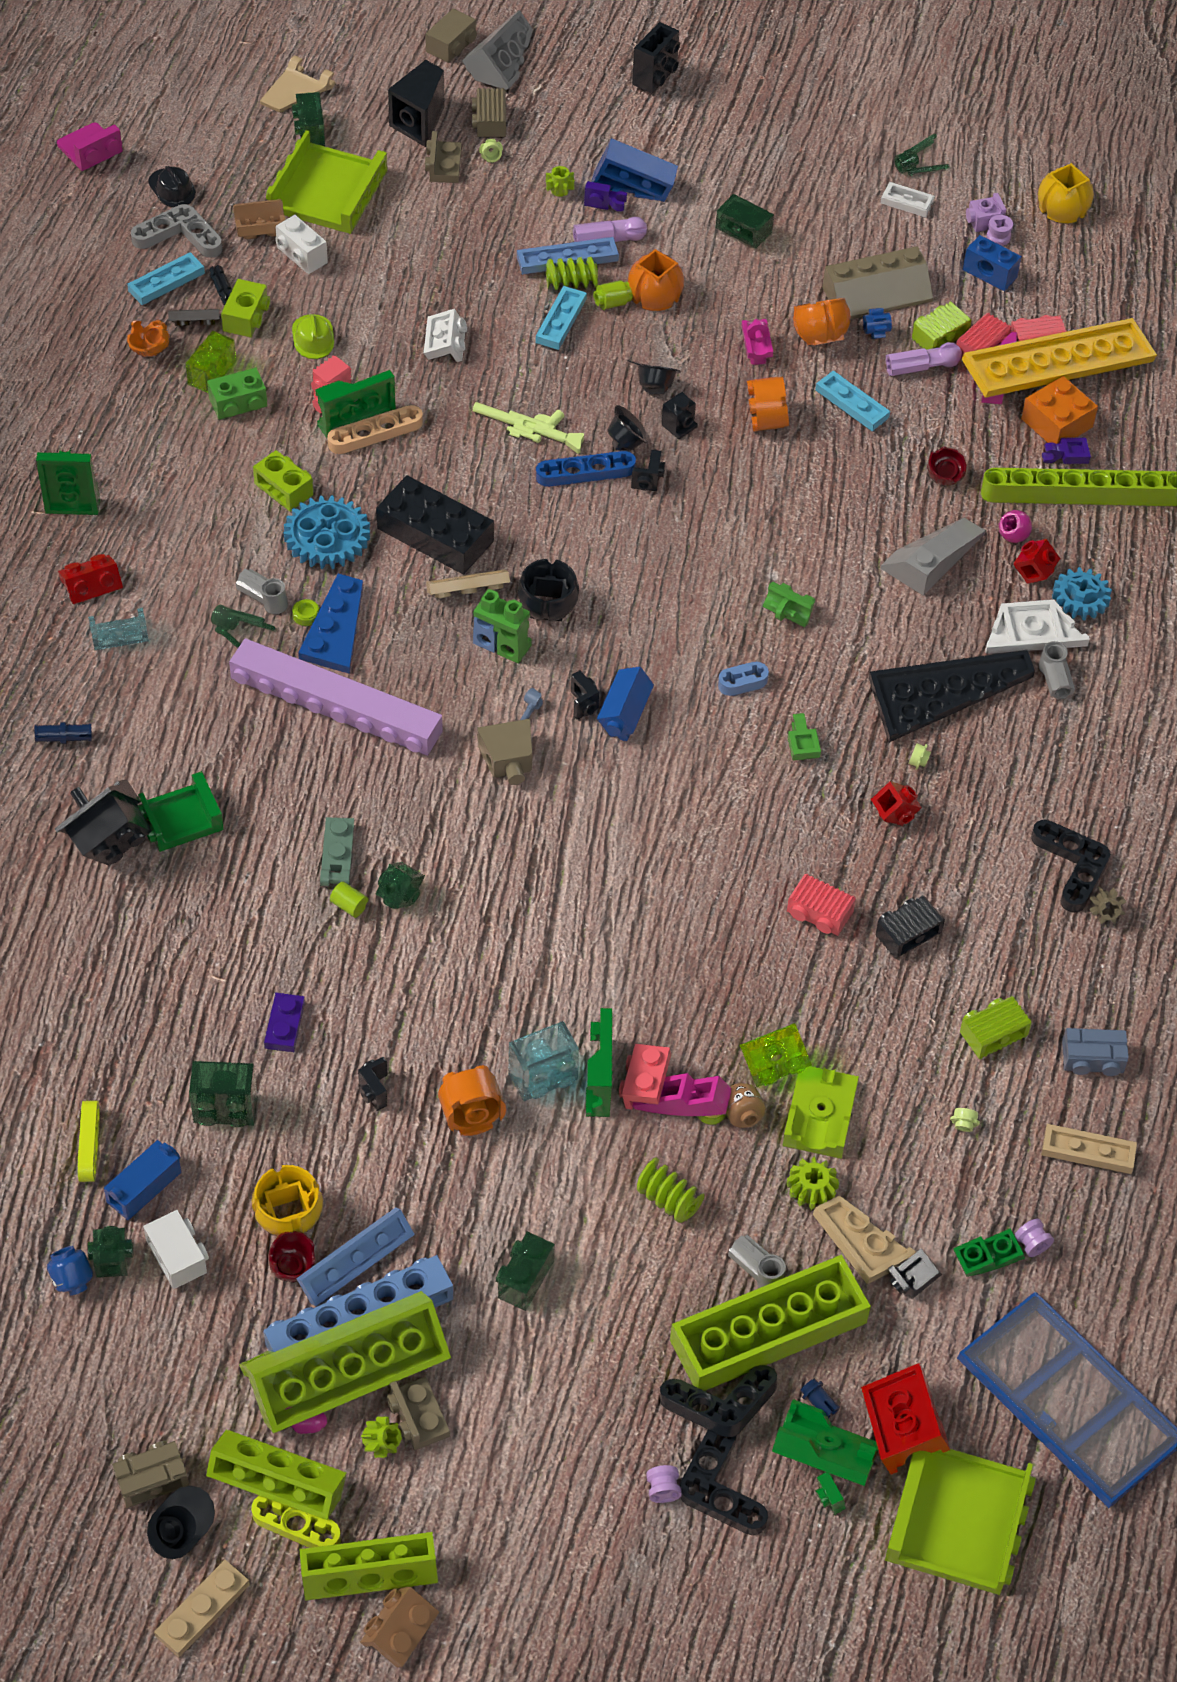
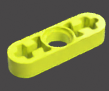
[78,1101,100,1182]
[251,1495,341,1548]

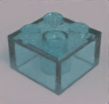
[508,1021,579,1101]

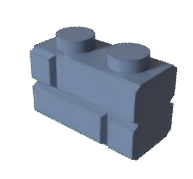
[1062,1028,1128,1076]

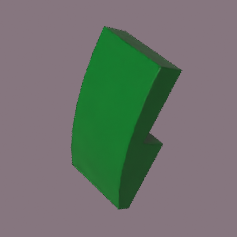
[953,1228,1025,1277]

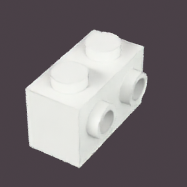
[275,215,328,275]
[143,1210,209,1289]

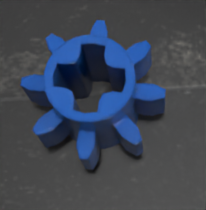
[863,308,892,339]

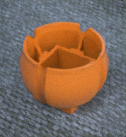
[628,249,684,311]
[793,298,851,345]

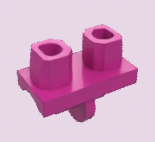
[741,319,773,365]

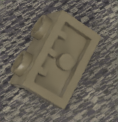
[425,131,462,183]
[386,1377,450,1451]

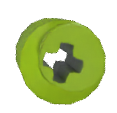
[546,257,598,290]
[637,1157,705,1223]

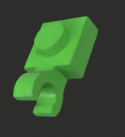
[787,713,821,761]

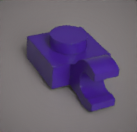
[584,181,627,212]
[1042,438,1091,464]

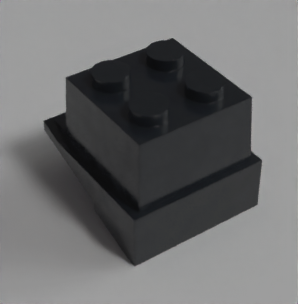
[55,780,152,865]

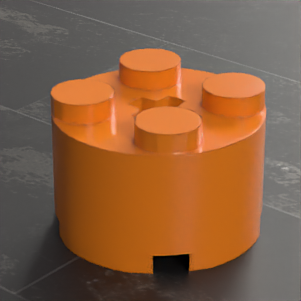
[747,376,789,432]
[438,1065,506,1136]

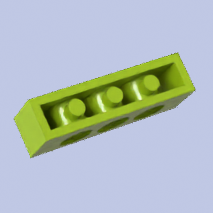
[206,1429,347,1520]
[299,1532,438,1601]

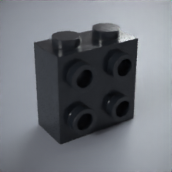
[632,22,680,94]

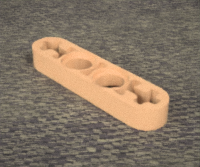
[328,405,423,454]

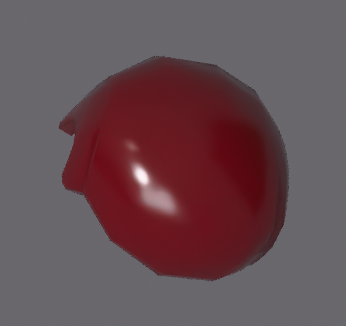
[927,446,967,486]
[268,1231,315,1283]

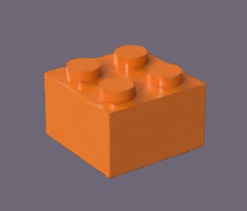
[1021,376,1098,444]

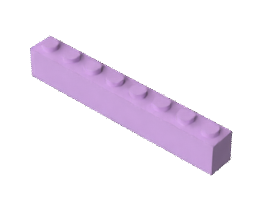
[229,638,442,756]

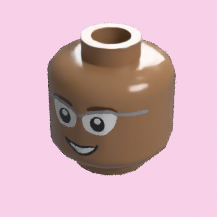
[726,1083,766,1128]

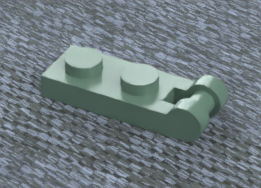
[320,817,355,886]

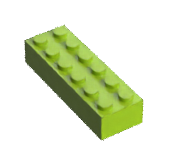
[670,1254,871,1391]
[244,1291,451,1433]

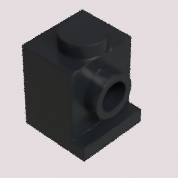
[661,392,698,439]

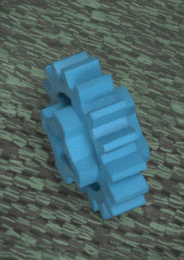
[1052,567,1112,620]

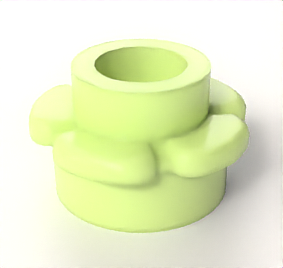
[479,139,503,162]
[908,743,931,770]
[950,1108,980,1132]

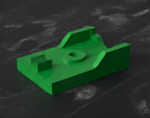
[315,370,396,439]
[36,448,100,515]
[586,1008,612,1117]
[772,1399,879,1486]

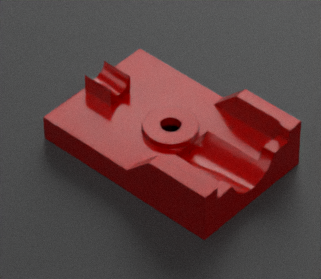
[861,1363,950,1475]

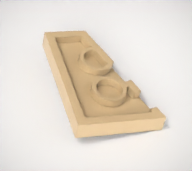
[813,1196,916,1284]

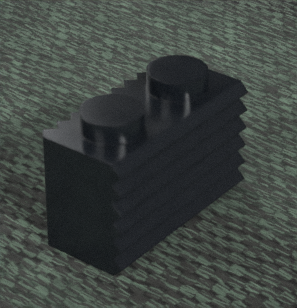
[875,895,945,958]

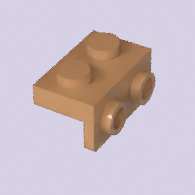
[233,199,286,239]
[360,1587,439,1667]

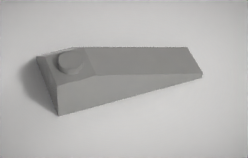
[462,10,533,90]
[881,518,986,596]

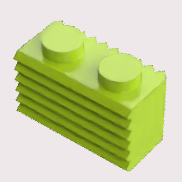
[912,301,972,350]
[960,996,1032,1059]

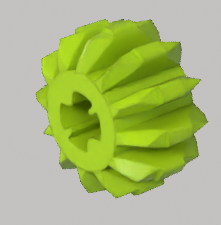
[787,1156,839,1211]

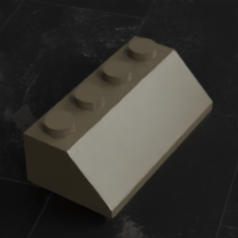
[822,246,933,320]

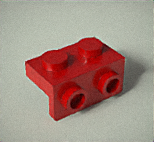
[58,554,123,604]

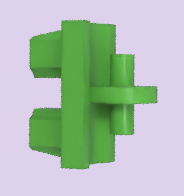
[763,582,815,627]

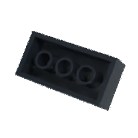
[376,475,494,575]

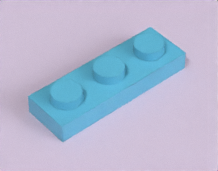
[127,252,205,305]
[535,286,587,350]
[815,371,890,431]

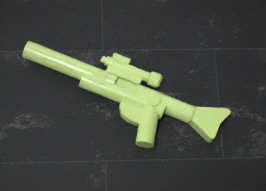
[473,402,584,454]

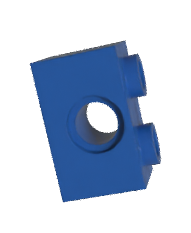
[963,235,1022,292]

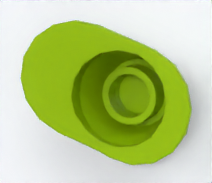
[292,314,334,359]

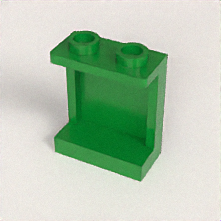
[138,771,224,852]

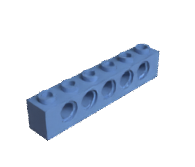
[263,1255,453,1352]

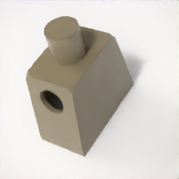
[477,719,532,785]

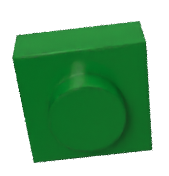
[815,1472,846,1515]

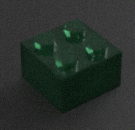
[189,1061,258,1127]

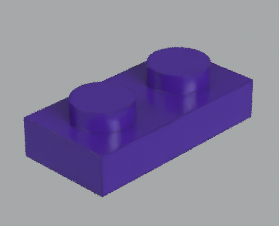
[264,992,305,1053]

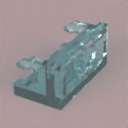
[88,607,149,651]

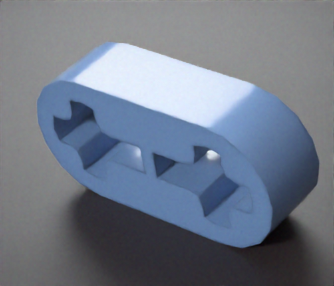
[718,662,769,696]

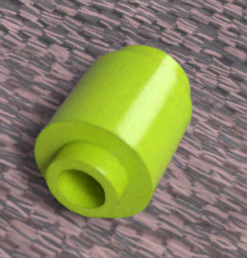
[593,280,633,310]

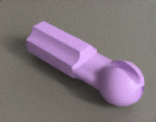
[573,217,647,242]
[885,342,962,376]

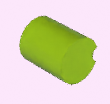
[330,881,369,918]

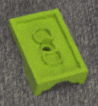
[782,1064,859,1159]

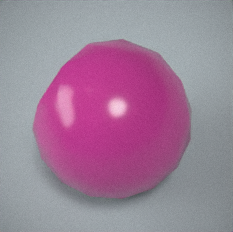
[999,510,1032,543]

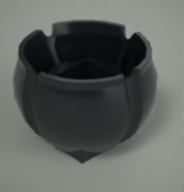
[518,559,579,622]

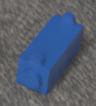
[597,666,654,741]
[104,1140,182,1221]

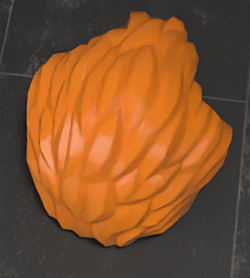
[127,319,170,357]

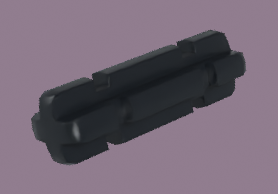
[209,265,232,305]

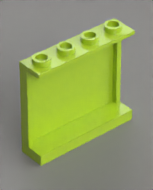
[266,130,388,234]
[884,1449,1036,1595]

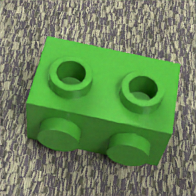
[207,368,268,420]

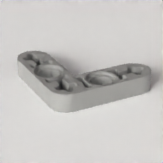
[131,204,222,258]

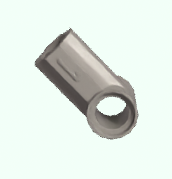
[236,569,288,614]
[1038,641,1075,699]
[728,1235,786,1288]

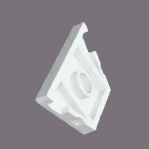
[985,600,1090,654]

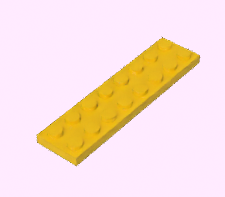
[962,318,1157,398]

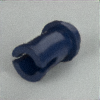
[800,1378,840,1419]

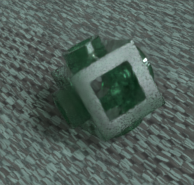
[375,862,425,909]
[87,1226,134,1278]

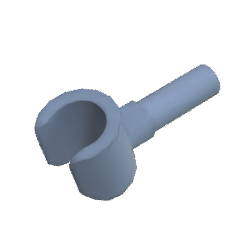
[520,688,543,720]

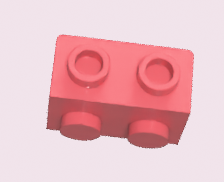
[619,1044,671,1110]

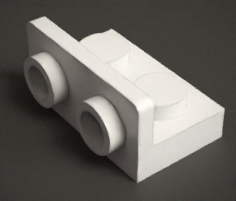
[424,309,467,362]

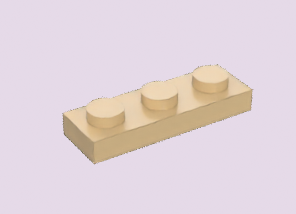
[426,569,510,598]
[1041,1124,1137,1174]
[154,1560,250,1658]

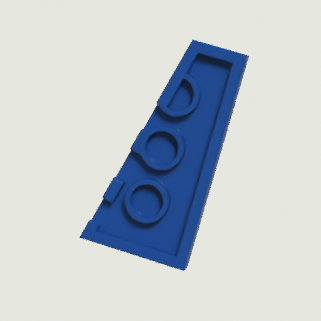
[298,573,363,674]

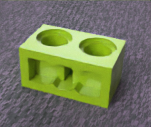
[253,450,313,512]

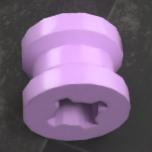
[986,215,1013,246]
[1014,1218,1054,1257]
[646,1465,682,1503]

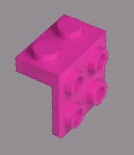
[57,122,123,171]

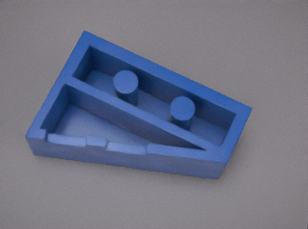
[592,138,678,202]

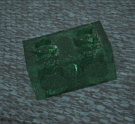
[292,92,325,146]
[715,194,774,249]
[495,1231,555,1311]

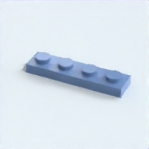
[517,237,619,275]
[296,1207,415,1306]

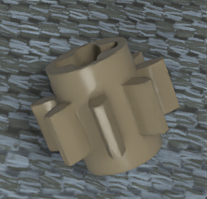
[1089,888,1126,924]

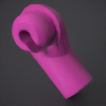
[285,1407,327,1434]

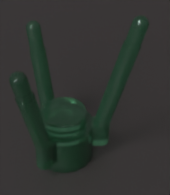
[894,134,949,176]
[211,604,275,649]

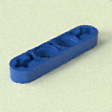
[536,451,636,487]

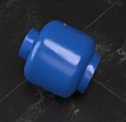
[47,1246,93,1296]

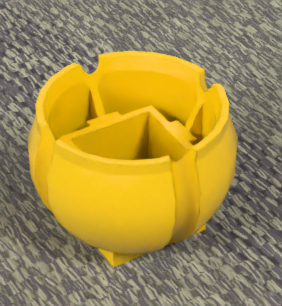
[1038,163,1094,223]
[252,1165,323,1237]

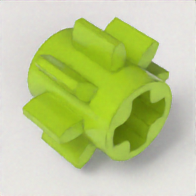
[546,166,575,197]
[361,1417,402,1458]

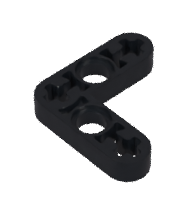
[1031,820,1111,913]
[660,1365,777,1437]
[680,1421,768,1535]

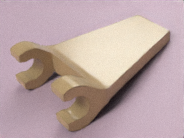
[260,55,336,113]

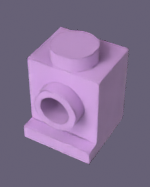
[966,193,1006,232]

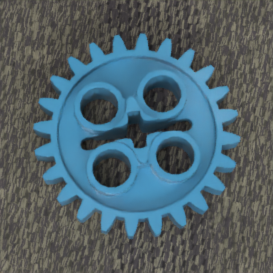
[284,495,370,569]

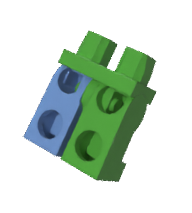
[473,589,532,664]

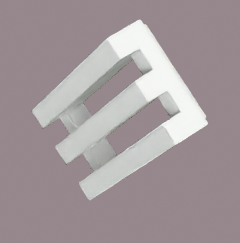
[881,182,935,218]

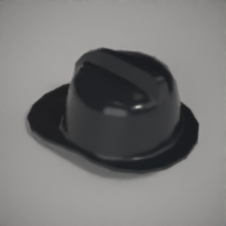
[148,165,196,207]
[627,360,681,395]
[607,405,647,451]
[147,1486,215,1560]

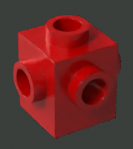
[1013,539,1061,584]
[871,781,922,826]

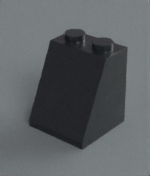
[388,60,444,147]

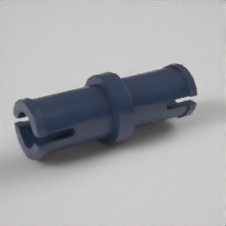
[34,722,92,744]

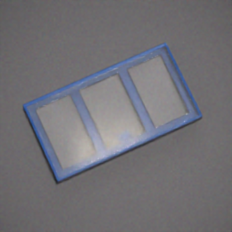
[957,1292,1177,1508]

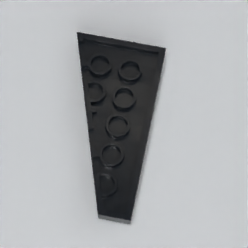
[869,650,1035,743]

